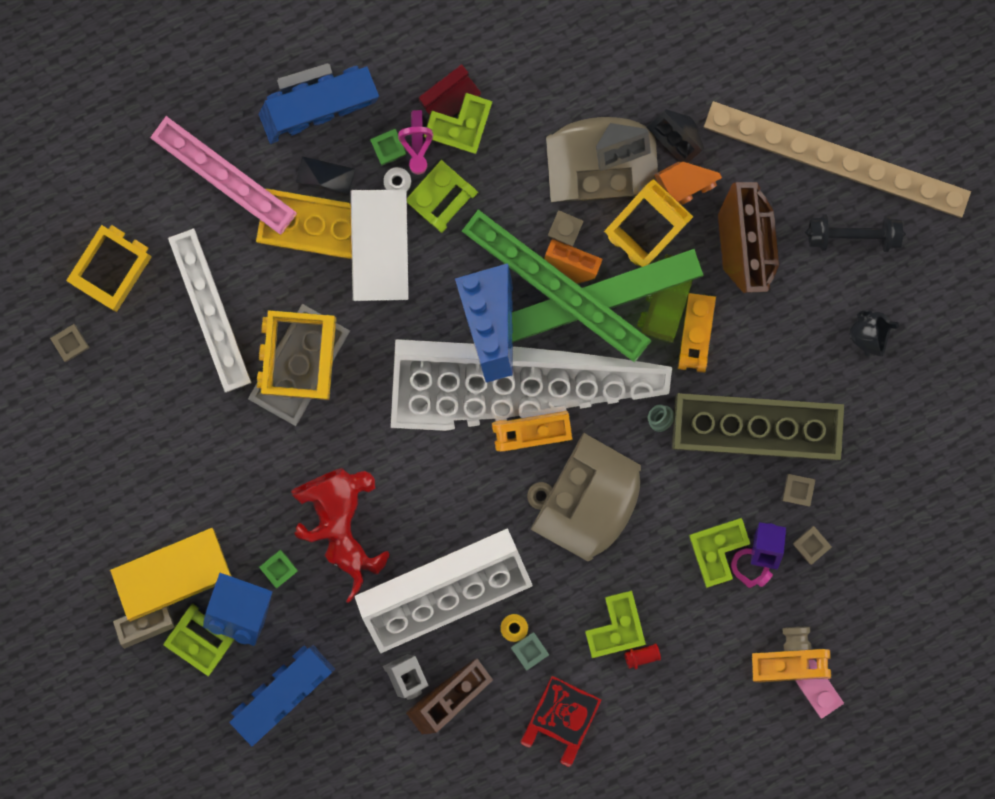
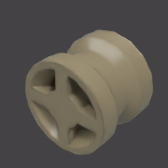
[782,626,812,651]

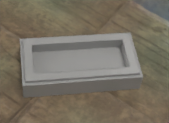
[277,63,333,93]

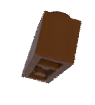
[406,658,493,735]

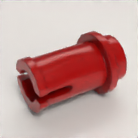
[624,643,661,670]

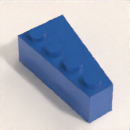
[258,66,379,144]
[455,263,513,383]
[229,645,335,747]

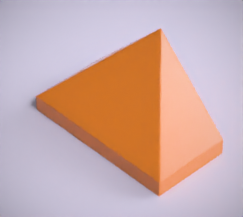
[544,239,603,284]

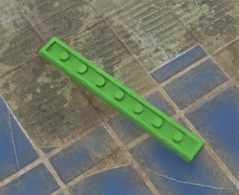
[462,210,651,363]
[512,249,704,343]

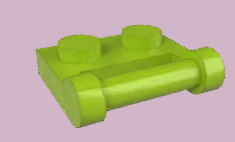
[406,160,478,233]
[163,604,235,676]

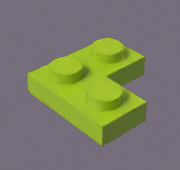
[423,93,493,154]
[689,518,750,588]
[585,590,646,658]

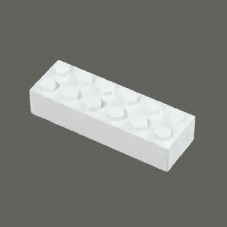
[354,528,533,653]

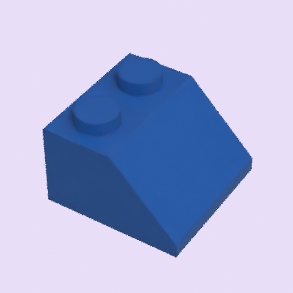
[203,573,273,646]

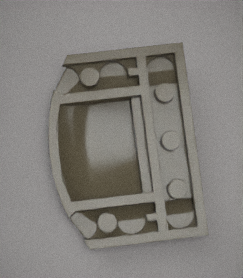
[546,117,658,203]
[530,433,641,561]

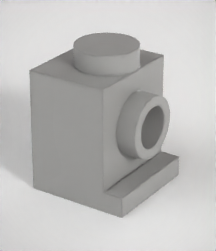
[383,654,429,700]

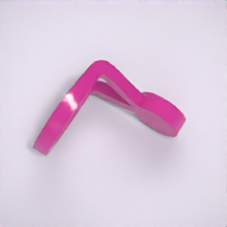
[398,127,433,174]
[731,548,773,588]

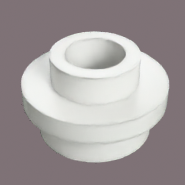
[384,167,411,192]

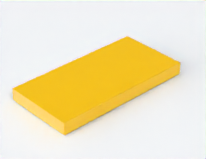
[256,189,352,259]
[110,528,232,622]

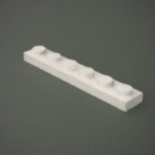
[168,229,252,393]

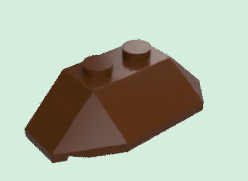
[718,182,779,293]

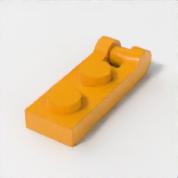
[678,293,716,373]
[492,411,572,451]
[752,649,831,682]

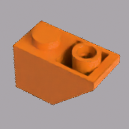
[654,162,722,205]

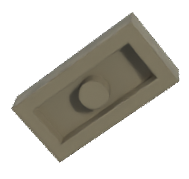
[113,606,175,649]

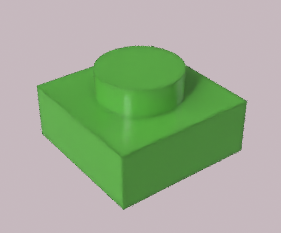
[370,129,406,166]
[259,550,299,589]

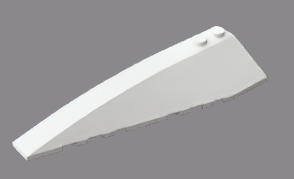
[391,340,672,431]

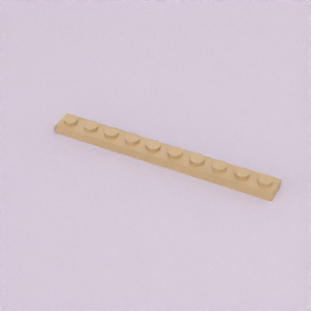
[703,101,971,218]

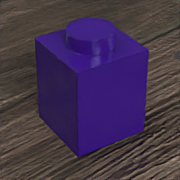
[751,522,786,570]

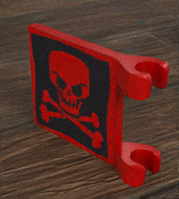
[521,676,601,767]

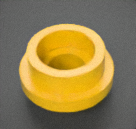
[501,614,528,642]

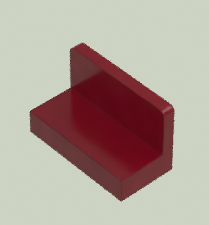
[418,64,481,117]

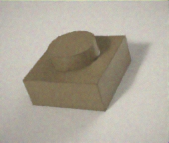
[548,210,583,247]
[50,324,90,362]
[782,474,815,507]
[792,526,832,565]

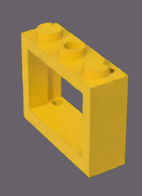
[257,310,336,400]

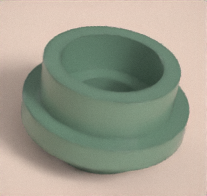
[648,405,675,432]

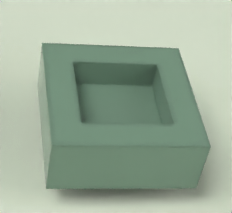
[511,632,549,671]

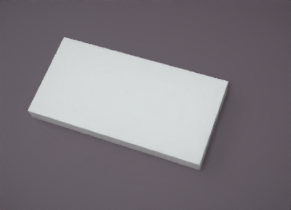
[350,190,408,301]

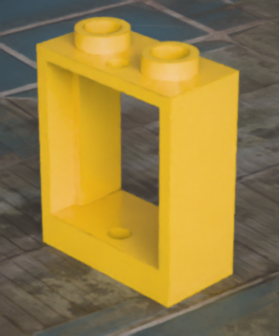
[604,179,693,267]
[66,225,152,312]

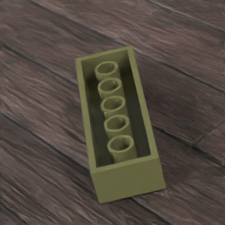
[672,393,844,461]

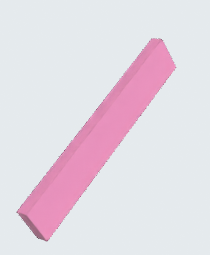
[150,116,297,235]

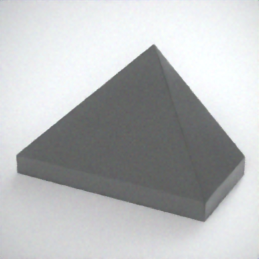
[596,123,651,171]

